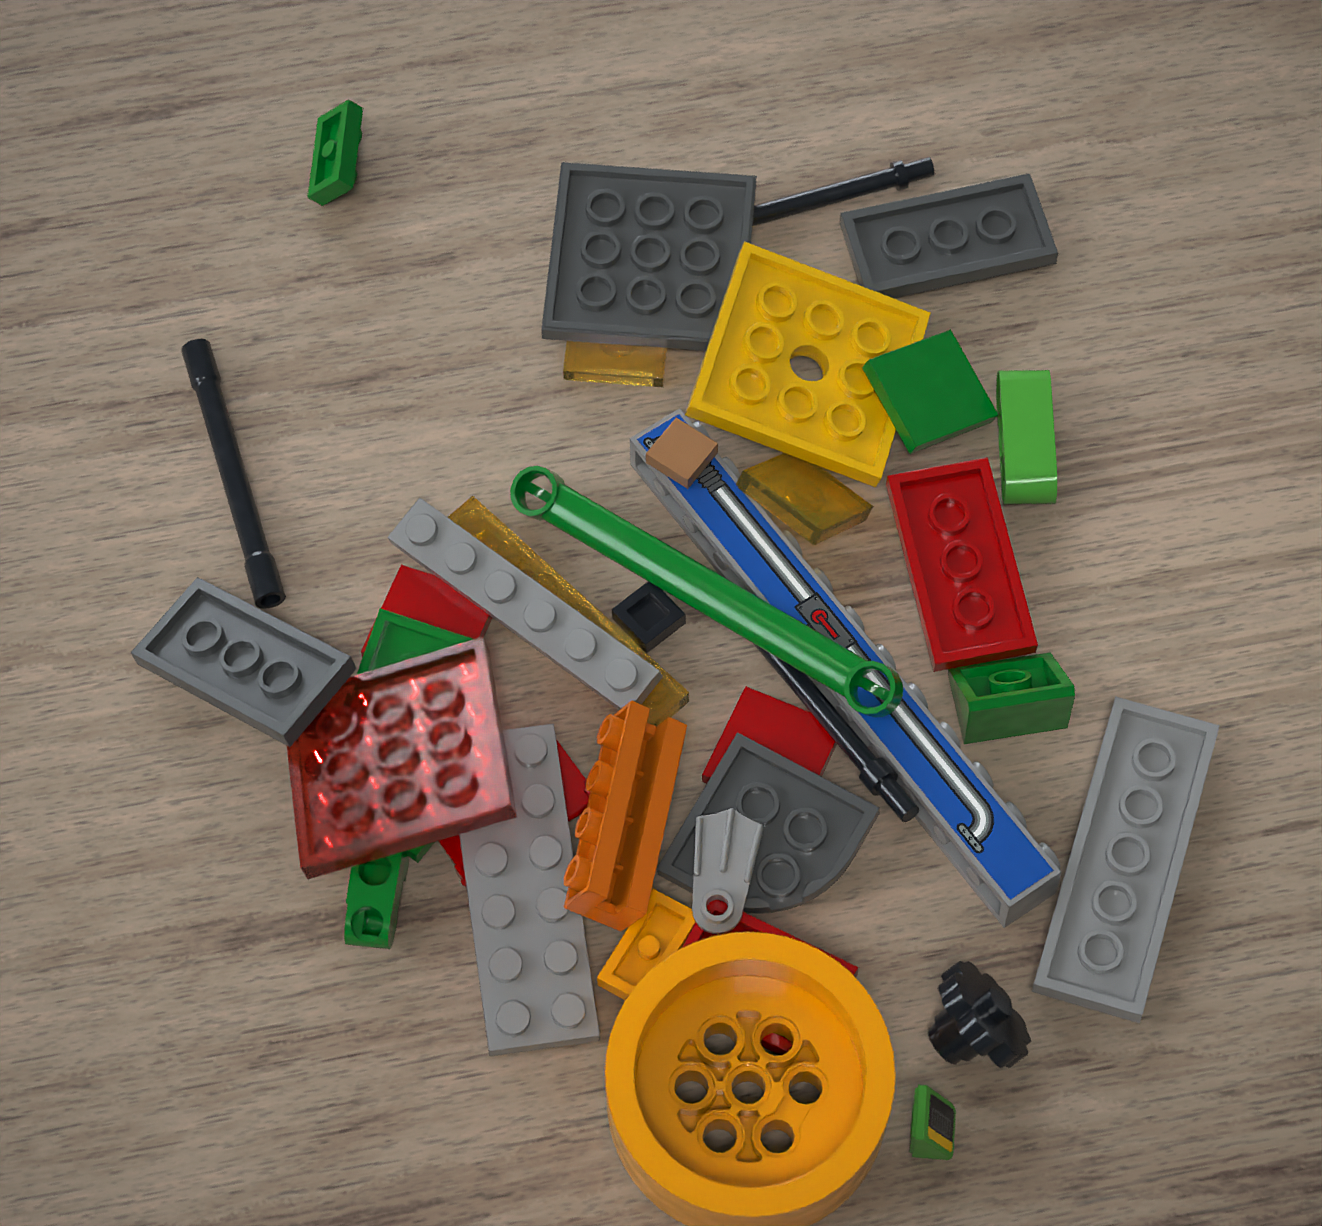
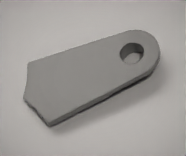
[692,808,764,934]

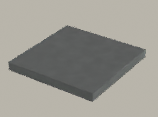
[541,162,757,351]

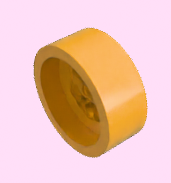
[605,932,895,1226]

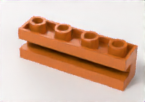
[563,700,687,932]

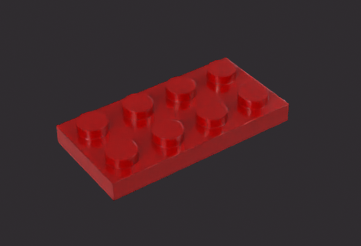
[886,457,1038,672]

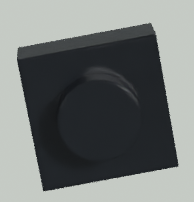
[612,582,686,654]

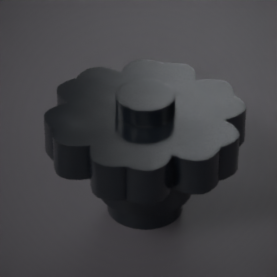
[928,961,1031,1068]

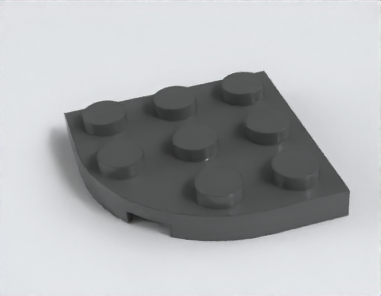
[656,732,880,914]

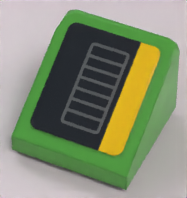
[909,1085,956,1160]

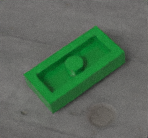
[307,99,363,206]

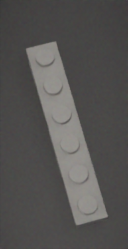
[387,498,663,710]

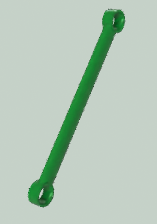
[510,465,903,718]

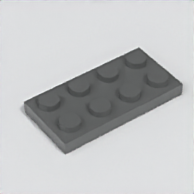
[840,173,1058,298]
[130,577,357,747]

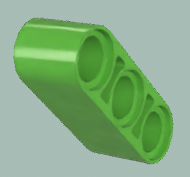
[996,370,1057,504]

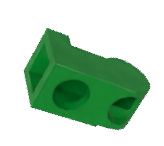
[344,841,410,949]

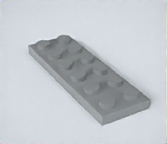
[1032,697,1220,1023]
[447,724,600,1057]

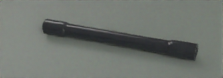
[181,339,286,609]

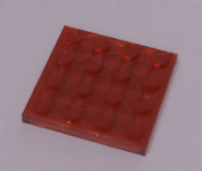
[287,637,517,880]

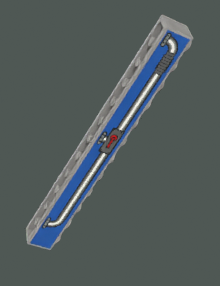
[630,408,1061,928]

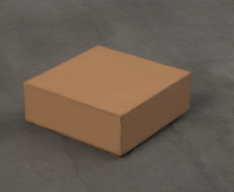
[646,418,718,489]

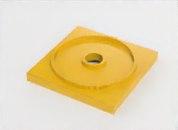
[685,241,931,487]

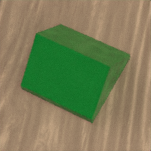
[948,652,1075,744]

